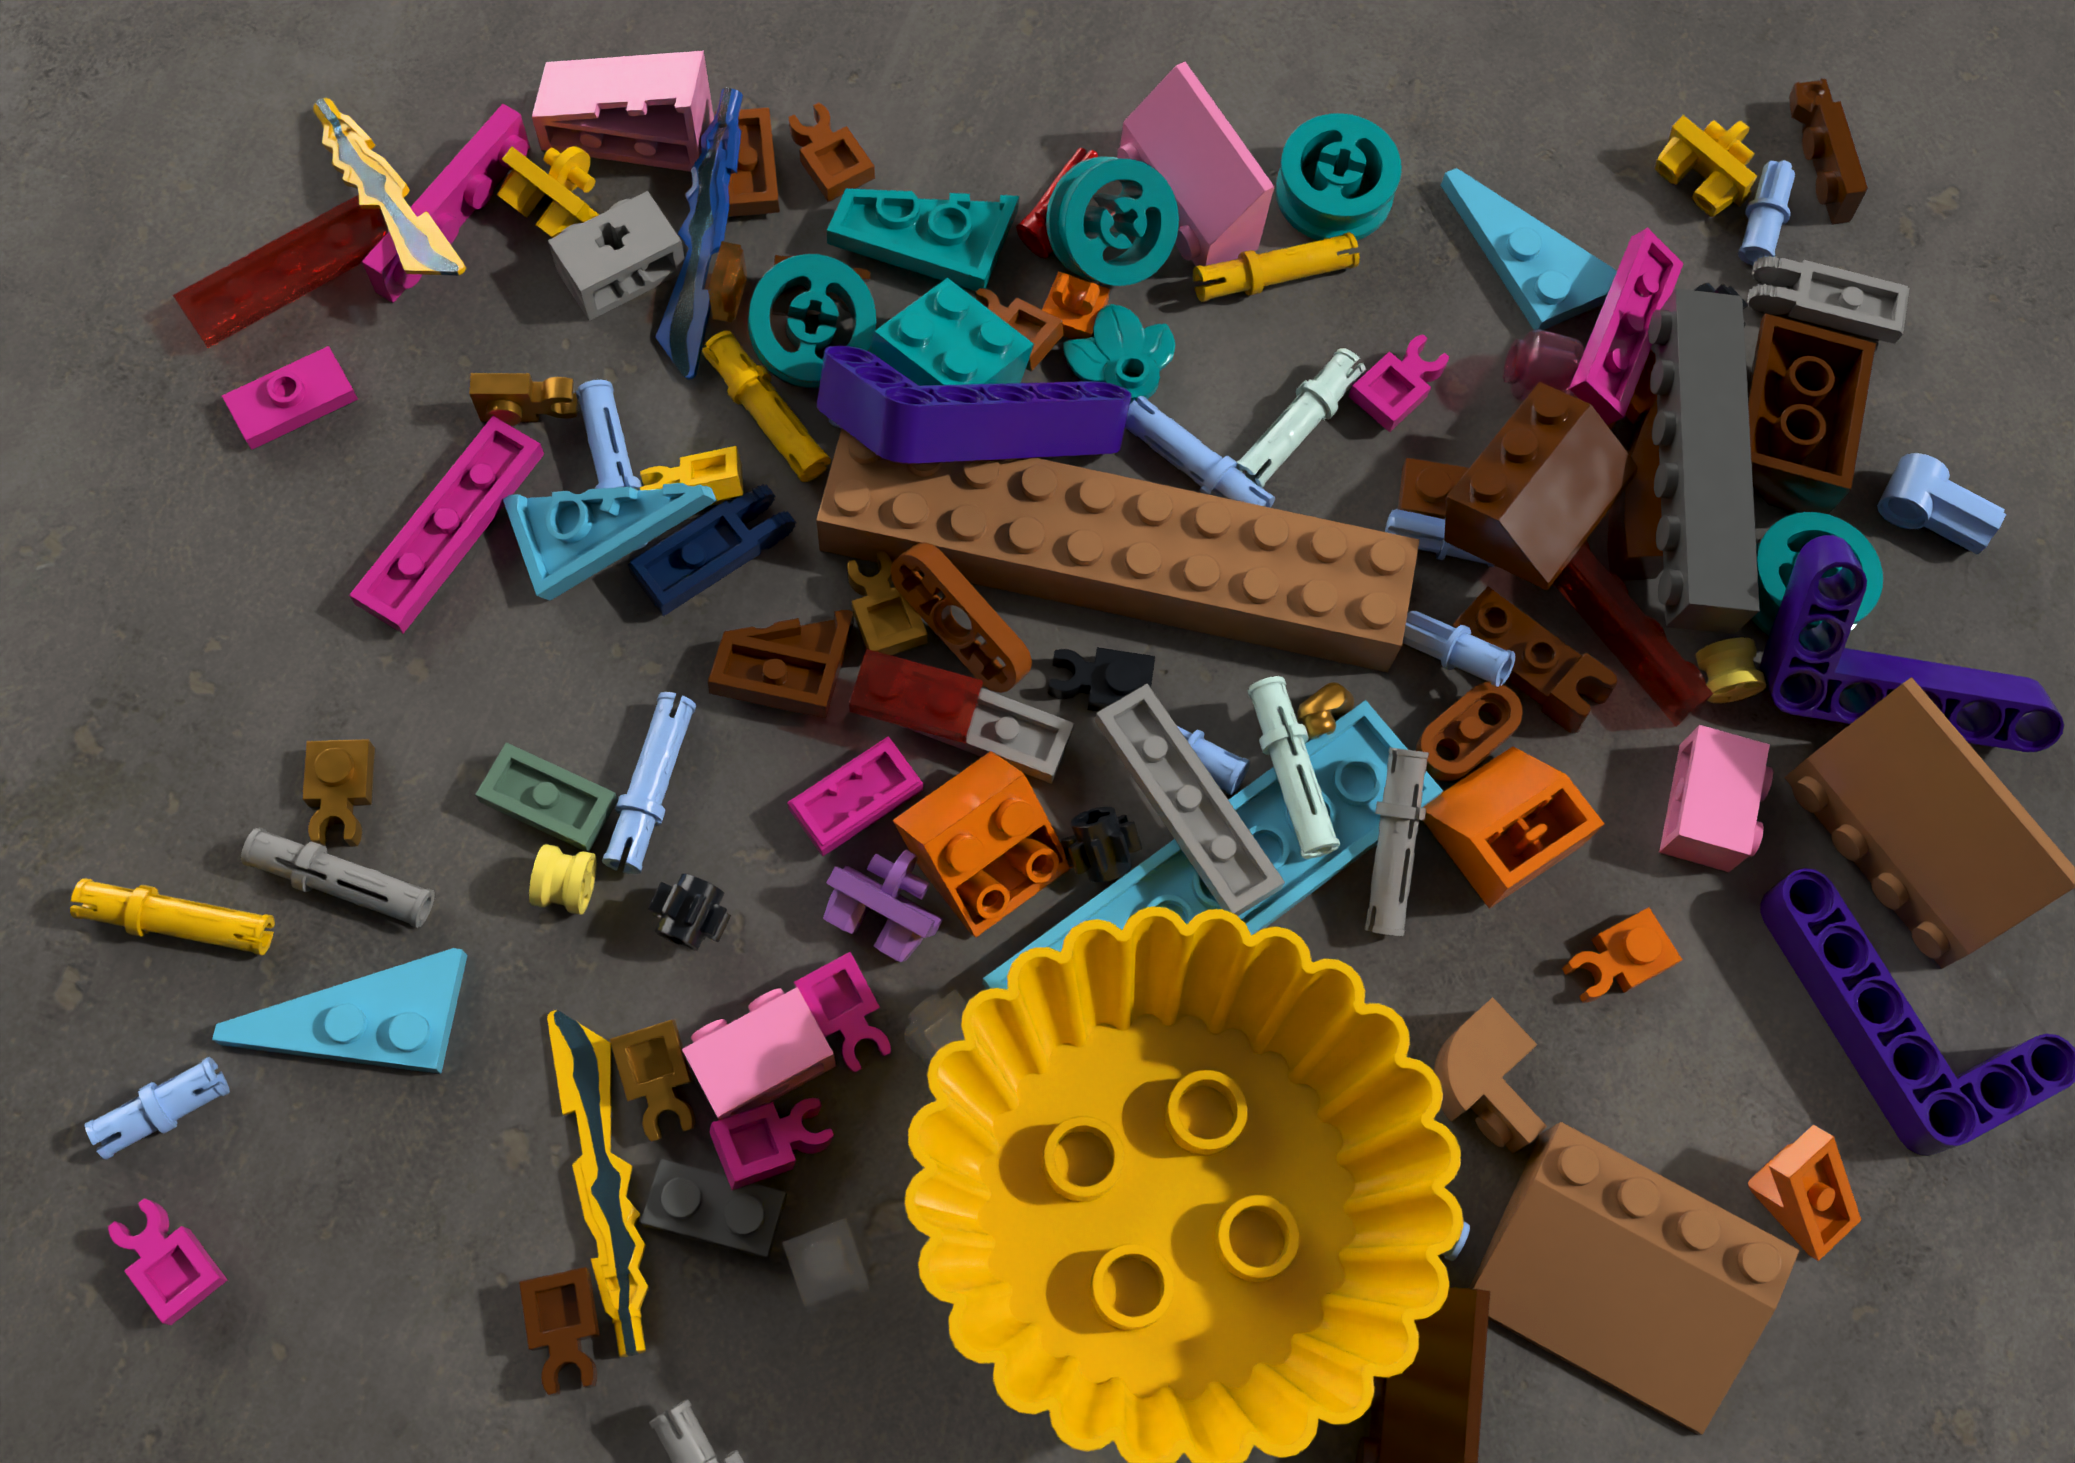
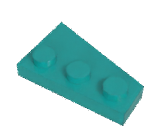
[827,188,1020,291]

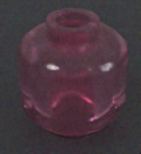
[1503,329,1585,401]

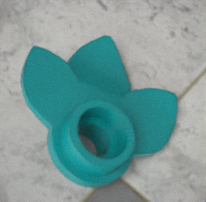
[1063,304,1175,404]

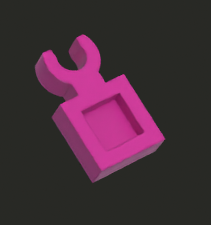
[1348,334,1449,432]
[794,952,891,1072]
[709,1098,834,1190]
[108,1198,228,1325]

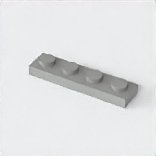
[1095,684,1285,916]

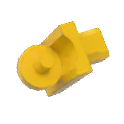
[1655,115,1757,217]
[497,146,599,238]

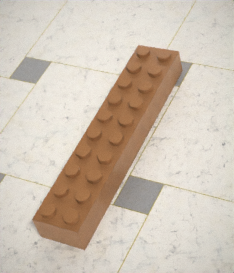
[816,428,1420,672]

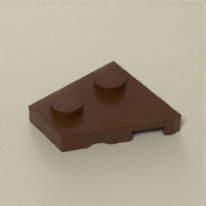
[708,610,854,719]

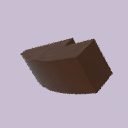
[1607,399,1664,581]

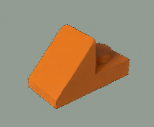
[1748,1125,1861,1261]

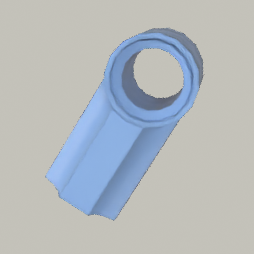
[1877,453,2006,555]

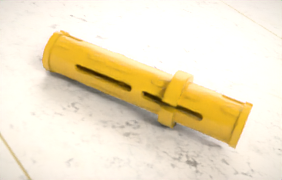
[1193,232,1360,302]
[702,330,831,482]
[70,878,275,956]

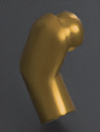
[1297,682,1354,739]

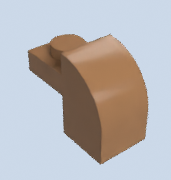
[1434,997,1547,1153]

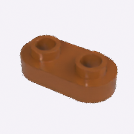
[1416,682,1523,781]

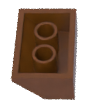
[1748,313,1876,514]
[1444,382,1638,590]
[1356,1288,1490,1463]

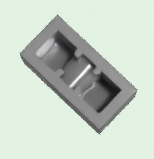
[548,191,685,321]

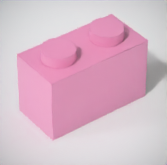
[1659,725,1773,872]
[682,987,836,1120]

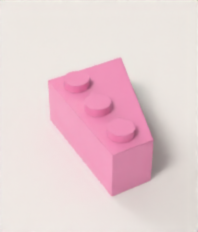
[532,51,714,172]

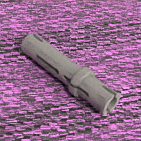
[1364,747,1429,936]
[241,827,435,928]

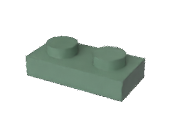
[475,742,618,852]

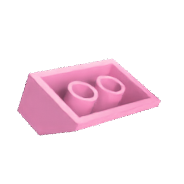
[1117,62,1275,266]

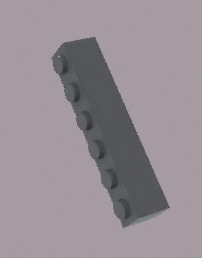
[1648,288,1760,634]

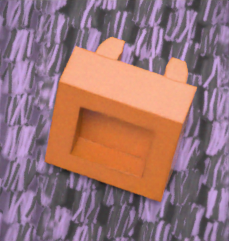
[1042,271,1110,340]

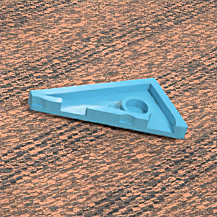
[1441,168,1617,333]
[503,483,717,601]
[212,948,467,1074]

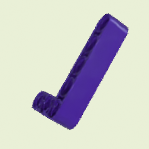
[817,346,1131,463]
[1760,535,2064,752]
[1760,868,2075,1156]

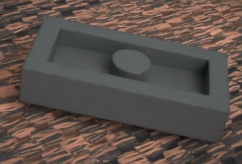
[640,1159,787,1259]

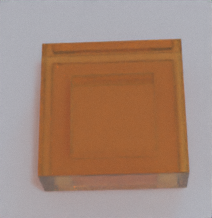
[708,241,747,323]

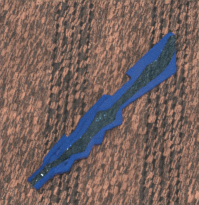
[656,88,743,380]

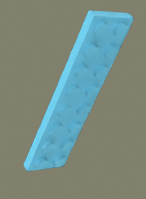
[983,700,1443,990]

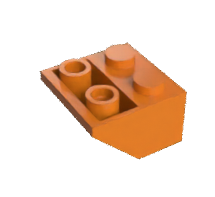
[1423,746,1605,909]
[892,751,1072,938]

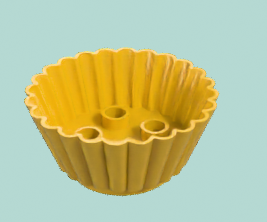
[904,906,1464,1463]

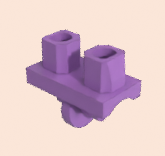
[823,850,943,962]

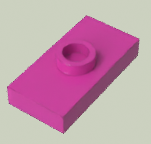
[222,346,358,450]
[787,736,923,857]

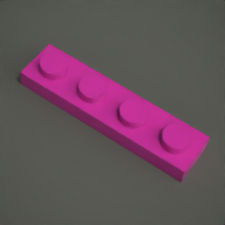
[362,104,530,303]
[1569,227,1684,425]
[349,416,544,634]

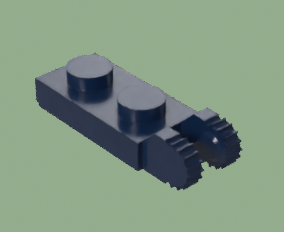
[628,484,796,617]

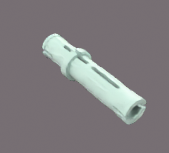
[1236,348,1366,488]
[1247,676,1340,859]

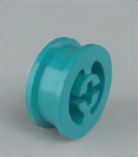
[1275,113,1402,241]
[1046,156,1179,286]
[748,254,876,388]
[1751,512,1883,636]

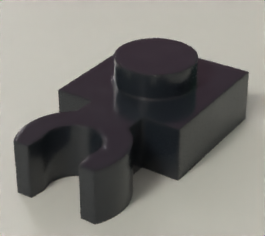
[1048,647,1155,712]

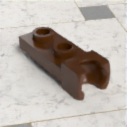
[1452,586,1617,734]

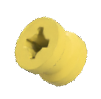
[1695,637,1766,703]
[529,844,597,915]

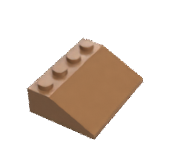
[1784,677,2075,969]
[1469,1122,1800,1435]

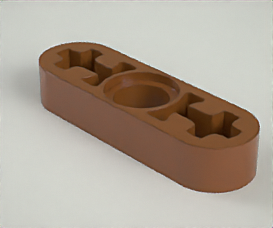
[891,542,1032,693]

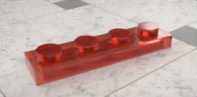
[173,186,399,348]
[1553,540,1713,727]

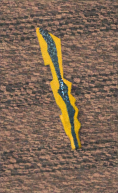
[313,98,466,276]
[547,1010,649,1357]

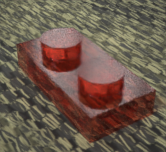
[849,649,983,743]

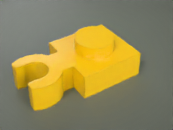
[640,446,743,505]

